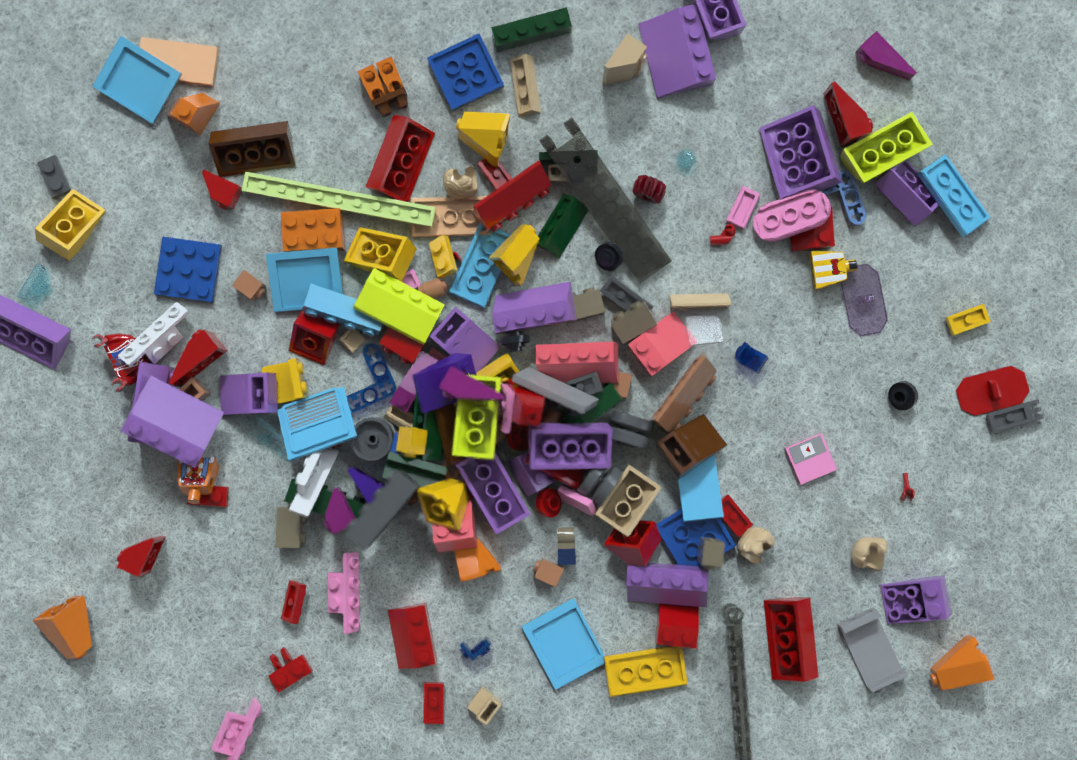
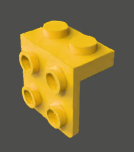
[261,358,308,404]

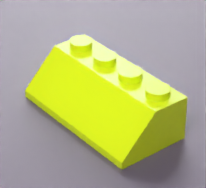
[840,112,933,184]
[353,268,445,345]
[452,375,501,460]

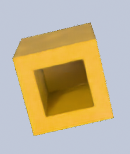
[396,427,428,457]

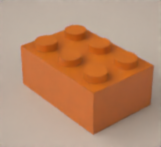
[281,208,346,252]

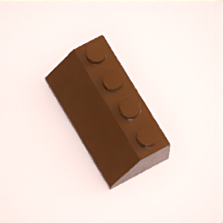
[209,121,296,177]

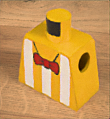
[809,251,857,290]

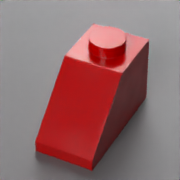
[202,170,242,211]

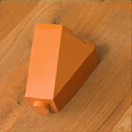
[167,93,220,136]
[454,536,501,582]
[33,595,92,660]
[930,635,995,691]

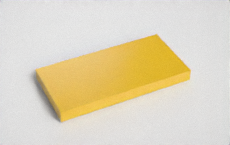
[603,646,688,697]

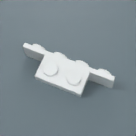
[118,302,189,367]
[289,447,339,517]

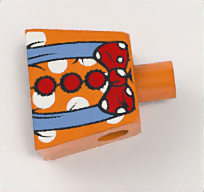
[177,457,219,504]

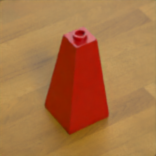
[507,379,545,426]

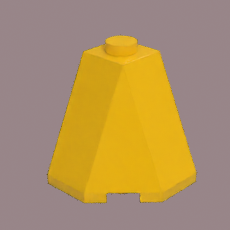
[456,112,510,167]
[489,224,539,286]
[416,478,469,530]

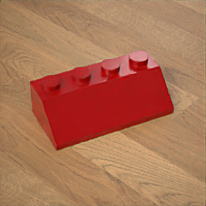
[365,115,435,202]
[474,160,551,234]
[764,597,819,682]

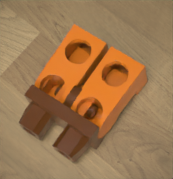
[357,56,408,118]

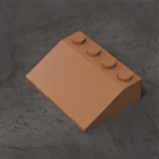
[649,354,717,434]

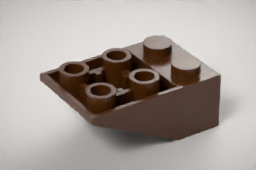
[656,414,727,479]

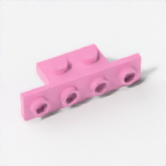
[328,552,360,634]
[211,697,261,760]

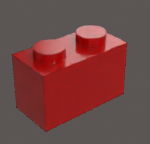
[379,327,427,365]

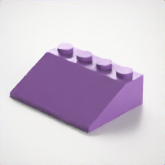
[638,4,716,98]
[759,105,842,199]
[120,376,224,467]

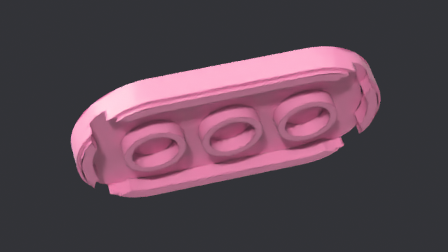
[753,189,831,242]

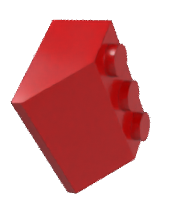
[388,602,438,669]

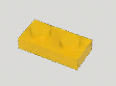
[429,235,457,279]
[945,304,991,336]

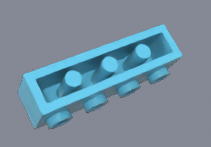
[302,284,382,336]

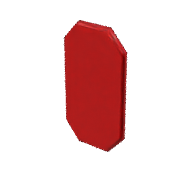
[956,366,1030,416]

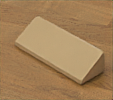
[510,54,541,116]
[670,293,731,309]

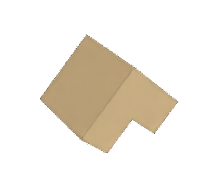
[467,686,502,725]

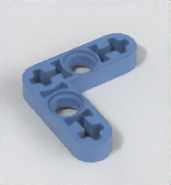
[820,170,866,226]

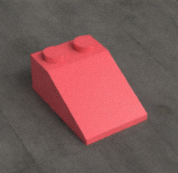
[627,311,697,377]
[432,492,478,553]

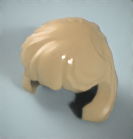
[443,166,478,199]
[737,527,775,565]
[851,537,888,572]

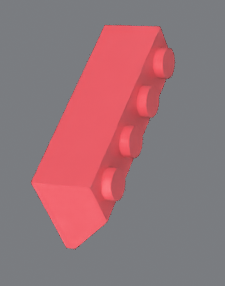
[536,342,619,384]

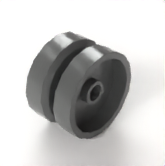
[610,410,655,450]
[350,417,399,461]
[576,466,623,507]

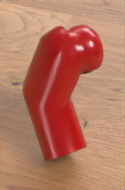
[709,224,736,246]

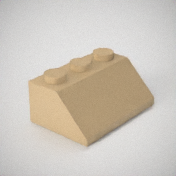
[602,33,647,85]
[595,465,662,537]

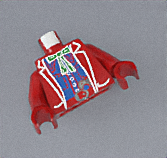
[92,333,151,393]

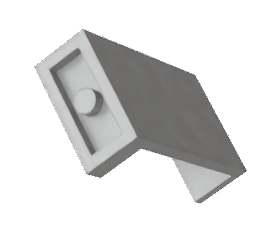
[837,607,908,693]

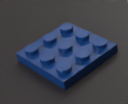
[427,33,505,111]
[154,236,222,303]
[656,508,736,566]

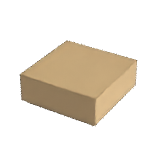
[339,328,367,353]

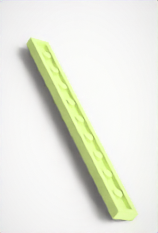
[242,172,436,228]

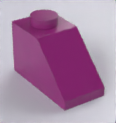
[324,487,356,534]

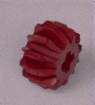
[632,175,667,204]

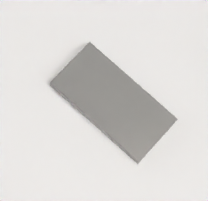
[512,367,599,414]

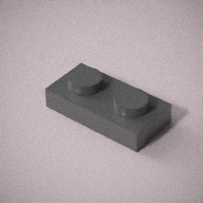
[37,155,71,199]

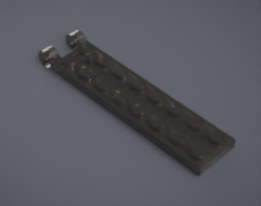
[539,117,672,284]
[722,603,752,760]

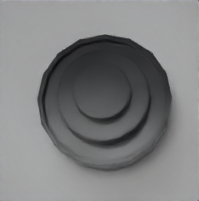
[595,242,623,271]
[501,331,530,352]
[888,381,918,410]

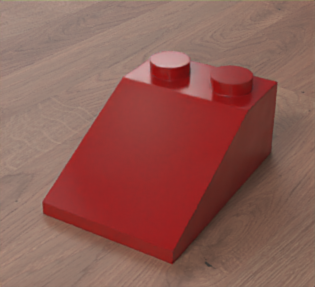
[823,82,873,148]
[169,329,228,387]

